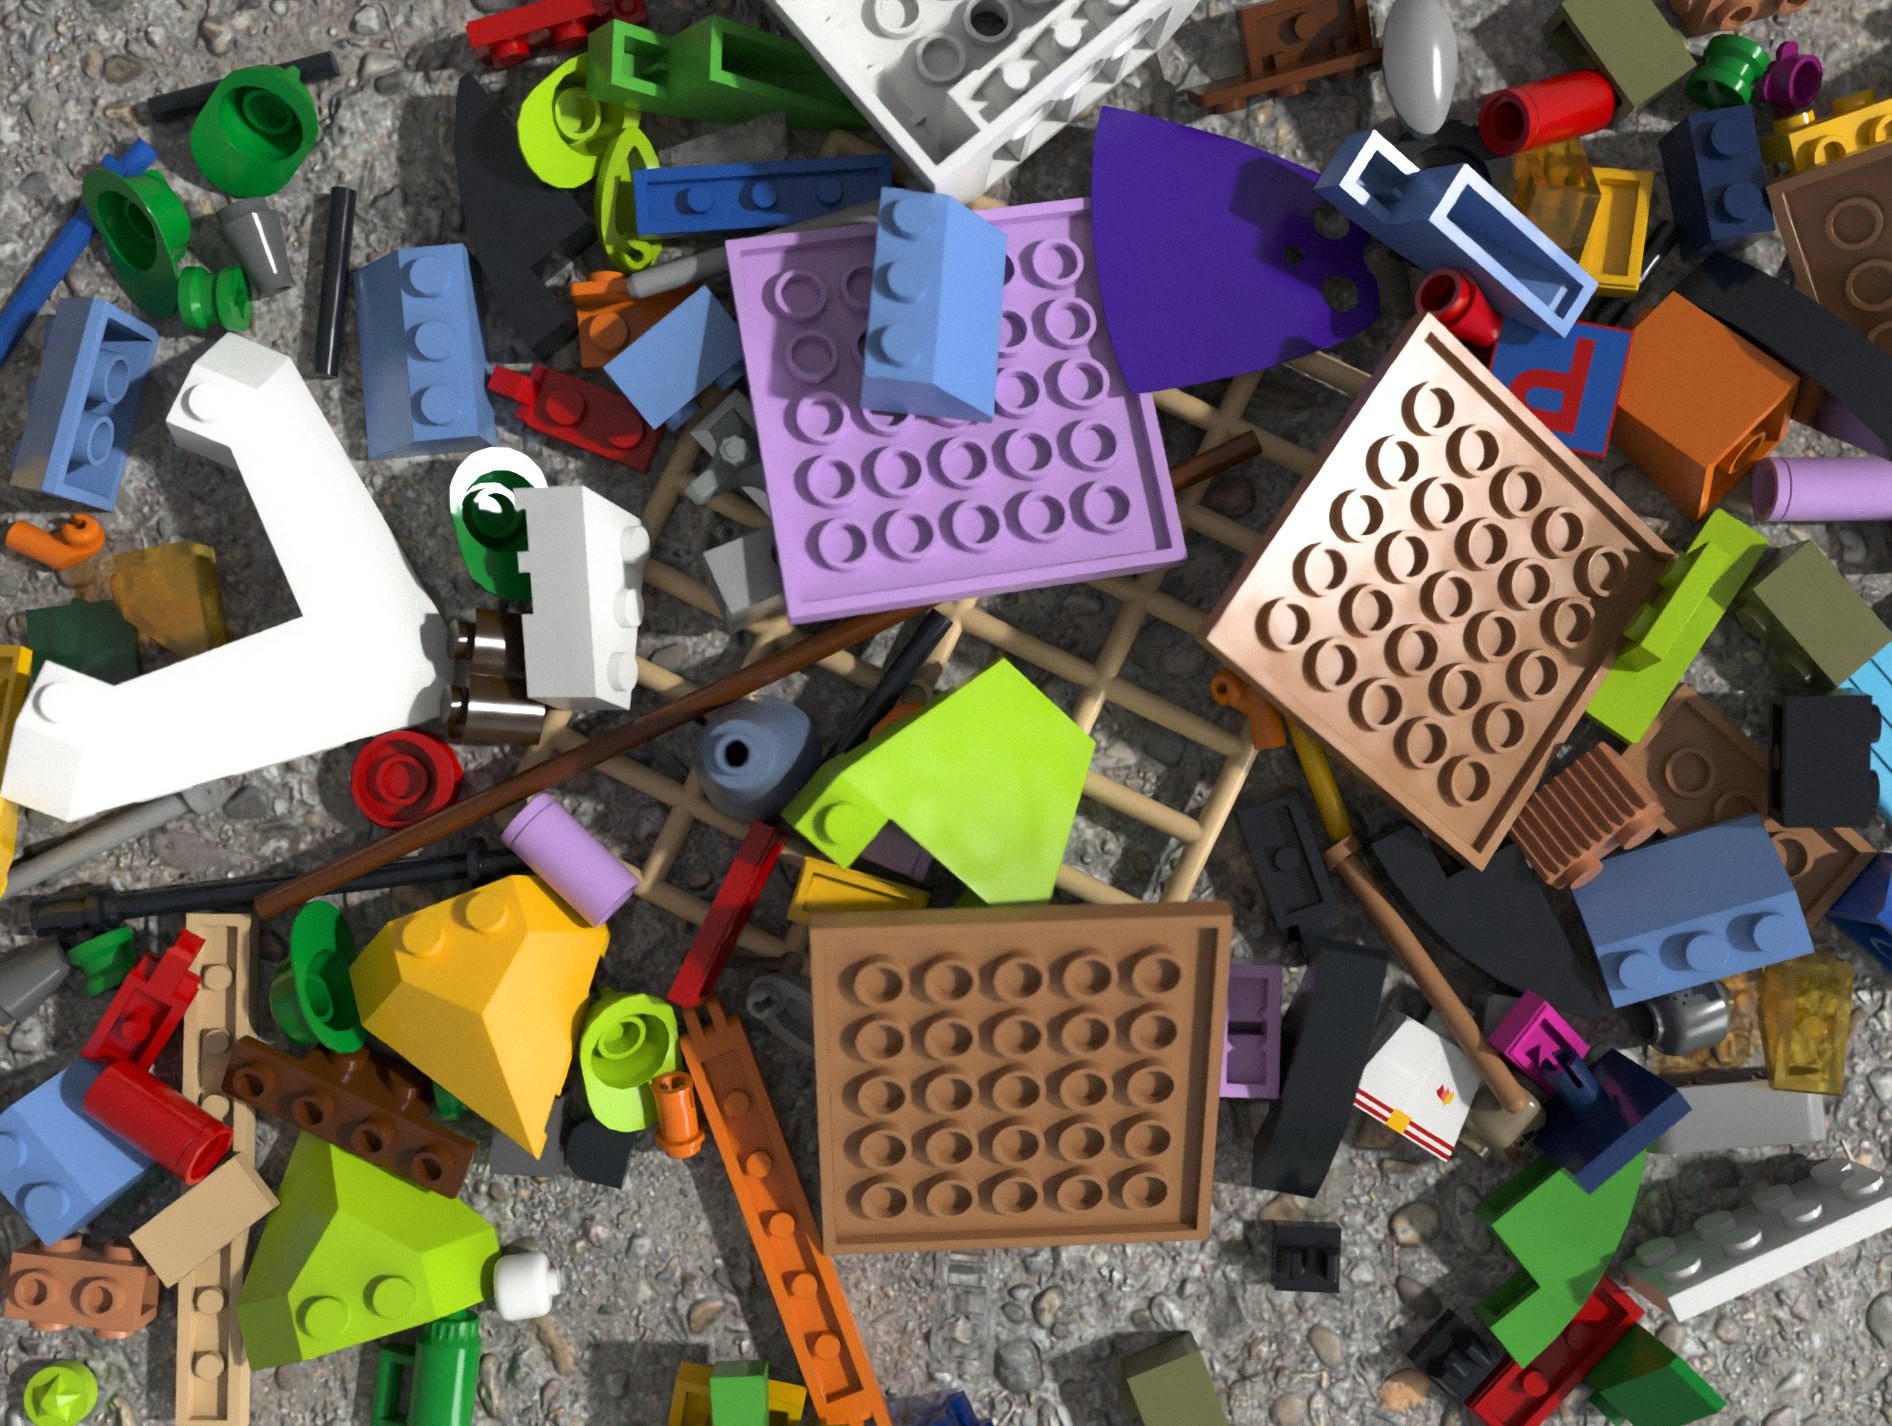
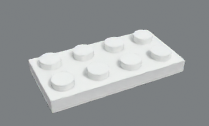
[1619,1158,1892,1323]

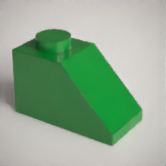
[1584,1323,1727,1426]

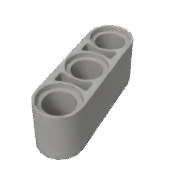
[1646,1068,1827,1154]

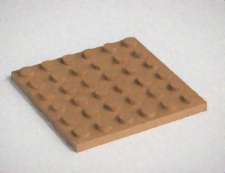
[1194,312,1676,872]
[809,900,1233,1255]

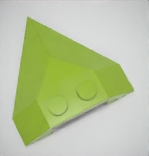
[235,1129,503,1371]

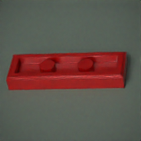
[666,819,789,1008]
[1464,1272,1646,1426]

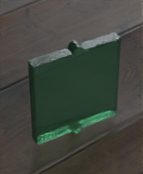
[25,597,143,686]

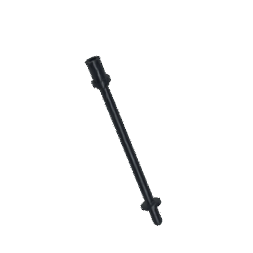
[30,837,533,938]

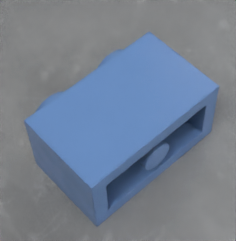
[603,284,746,433]

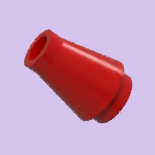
[1415,268,1503,348]

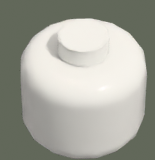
[493,1251,561,1321]

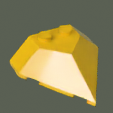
[348,875,611,1160]

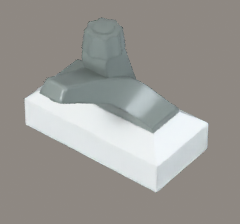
[685,389,771,519]

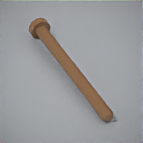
[1320,834,1528,1114]

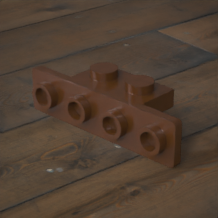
[1186,0,1382,115]
[221,1035,478,1199]

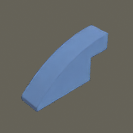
[1313,130,1599,339]

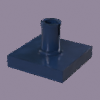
[1529,1047,1692,1195]

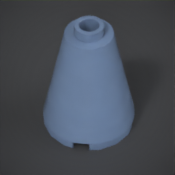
[695,694,823,823]

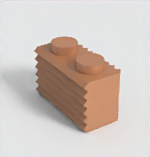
[1507,741,1666,890]

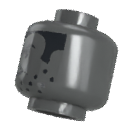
[1628,980,1735,1056]

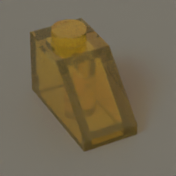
[1511,137,1602,265]
[110,540,231,660]
[1756,949,1855,1096]

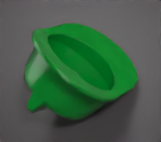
[190,64,319,198]
[81,168,192,319]
[449,447,548,601]
[269,900,369,1053]

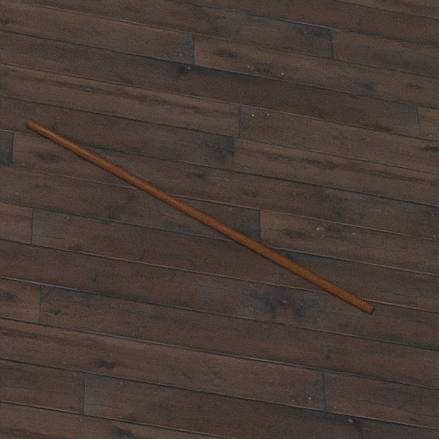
[254,430,1262,920]

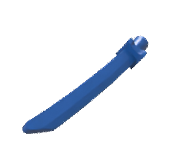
[0,137,160,368]

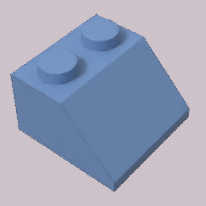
[0,1057,157,1247]

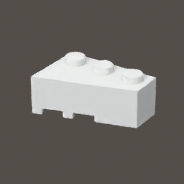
[513,485,650,710]

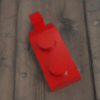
[465,0,650,68]
[487,365,667,475]
[80,928,206,1071]

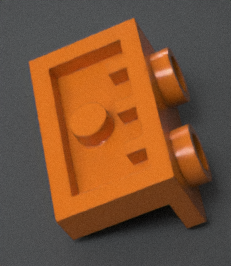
[569,271,703,373]

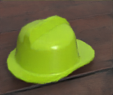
[516,53,641,188]
[576,986,684,1133]

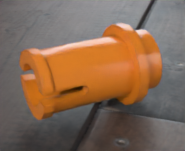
[651,1071,707,1159]

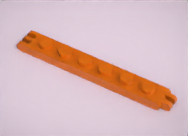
[679,993,894,1426]

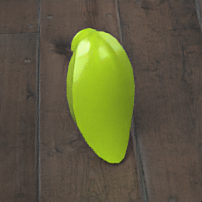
[594,126,664,274]

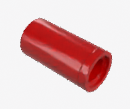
[1478,68,1615,157]
[82,1058,234,1185]

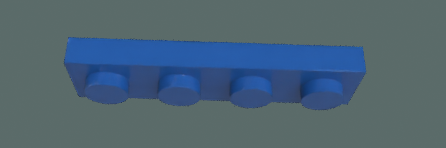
[633,153,893,240]

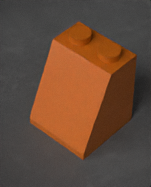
[1610,291,1801,525]

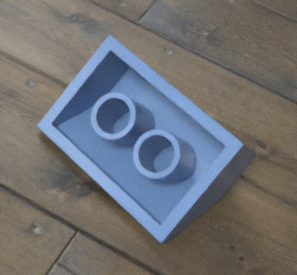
[859,187,1007,423]
[353,243,497,461]
[9,298,161,512]
[1568,811,1815,1009]

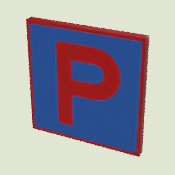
[1488,313,1635,460]

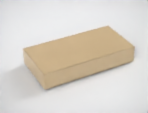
[129,1152,281,1289]

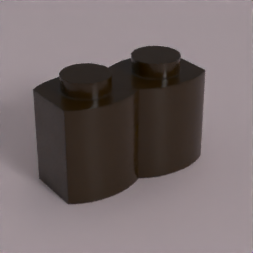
[440,608,545,745]

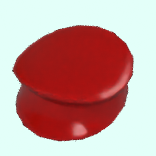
[350,729,463,831]

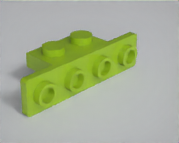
[1583,508,1769,745]

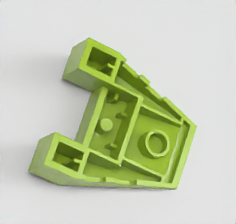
[780,657,1096,909]

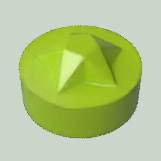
[24,1360,98,1426]

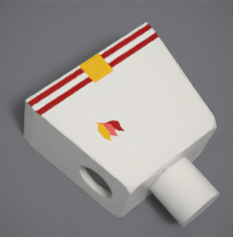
[1353,1006,1482,1163]

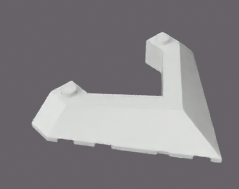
[0,331,455,823]

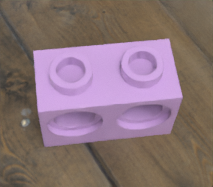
[1219,957,1282,1099]

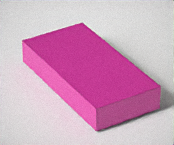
[1487,989,1589,1097]

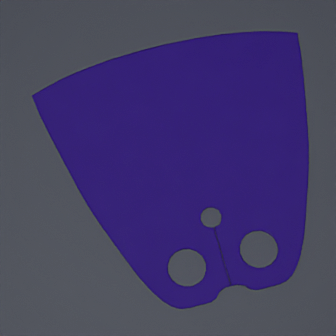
[1091,105,1380,394]

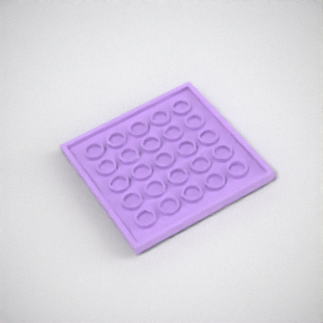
[725,197,1188,625]

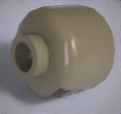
[1456,1065,1547,1163]

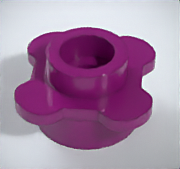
[1759,41,1822,119]

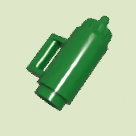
[369,1309,482,1426]

